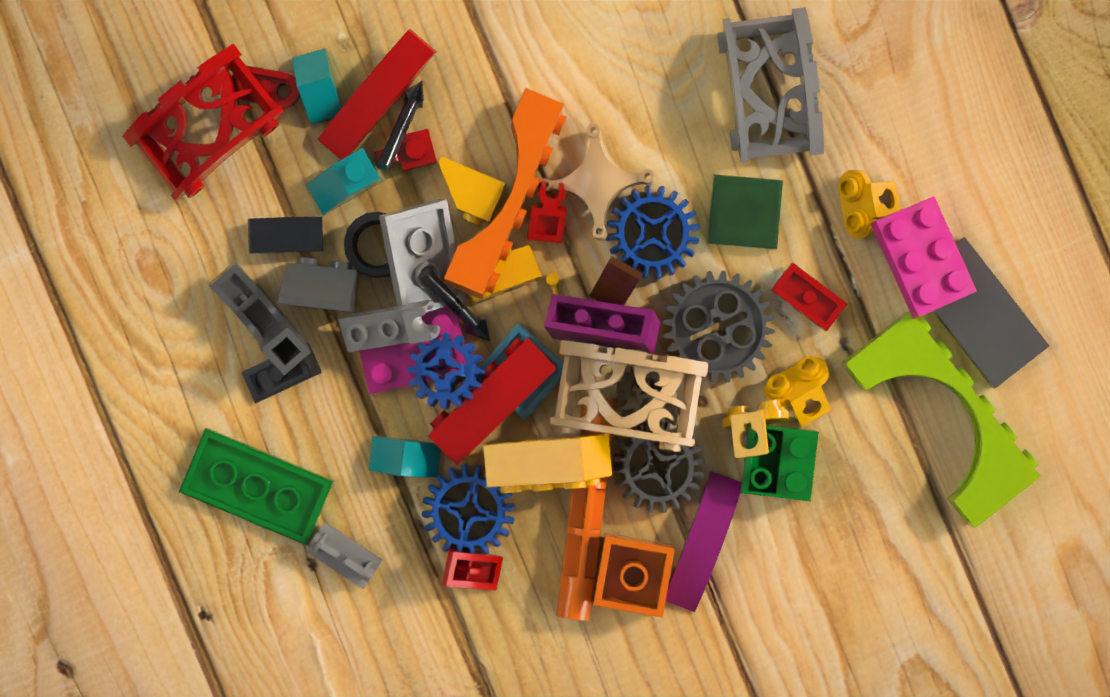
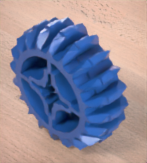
[606,186,700,279]
[422,463,516,555]

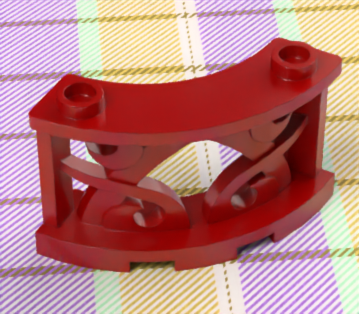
[122,44,284,201]

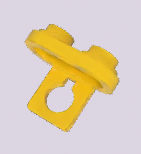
[838,170,901,239]
[764,356,831,427]
[722,400,789,459]

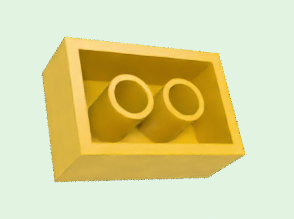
[483,434,612,493]

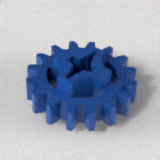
[407,332,485,410]

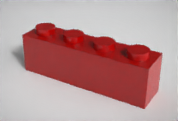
[428,336,558,466]

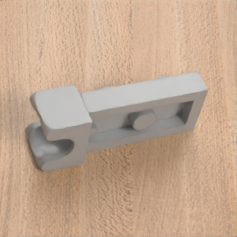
[338,300,441,352]

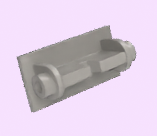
[306,522,382,589]

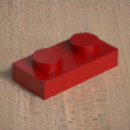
[770,262,847,332]

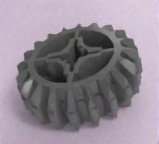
[612,421,705,513]

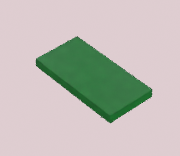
[179,428,334,545]

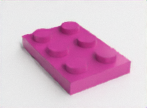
[871,196,977,319]
[359,306,467,394]

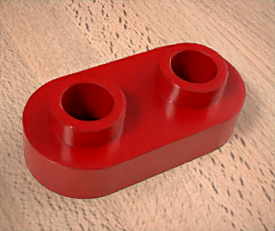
[232,66,300,108]

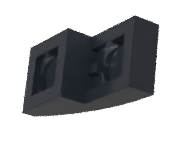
[248,217,323,254]

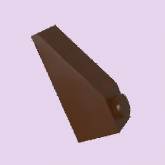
[589,256,643,305]

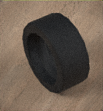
[344,212,391,278]

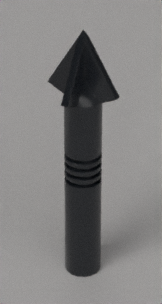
[377,81,424,171]
[419,268,490,341]

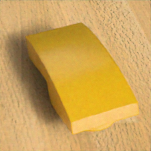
[469,245,542,304]

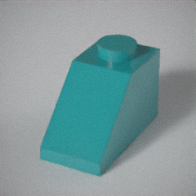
[306,148,383,216]

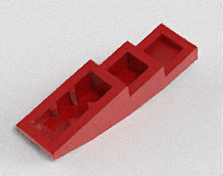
[317,29,437,160]

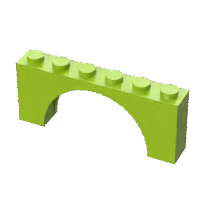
[841,312,1041,528]

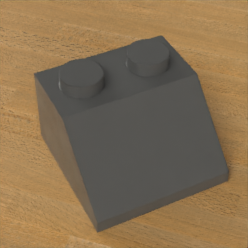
[278,257,360,313]

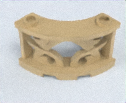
[550,340,708,452]

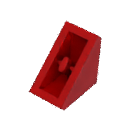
[442,546,503,591]

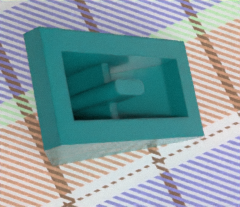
[292,48,342,125]
[369,436,441,478]

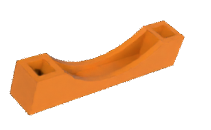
[444,88,567,300]

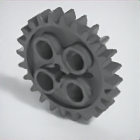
[662,270,775,383]

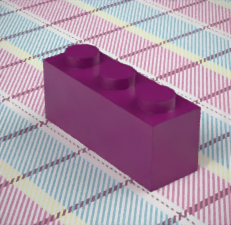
[544,294,661,354]

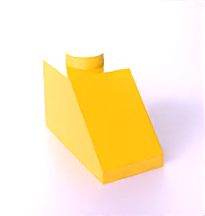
[438,156,506,227]

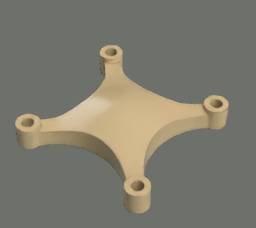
[538,123,656,241]

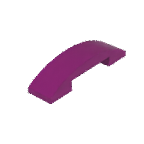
[666,471,742,612]

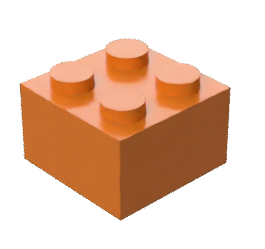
[593,532,675,618]

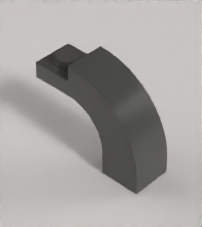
[209,261,311,375]

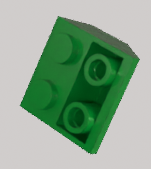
[740,424,819,502]

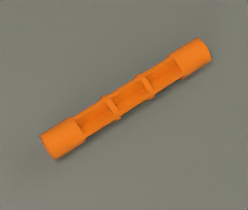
[556,395,617,620]

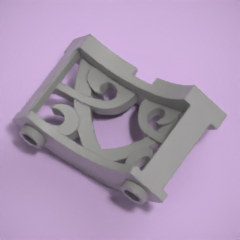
[717,7,824,163]

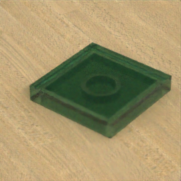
[707,174,783,250]

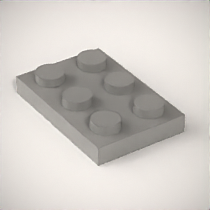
[379,199,466,312]

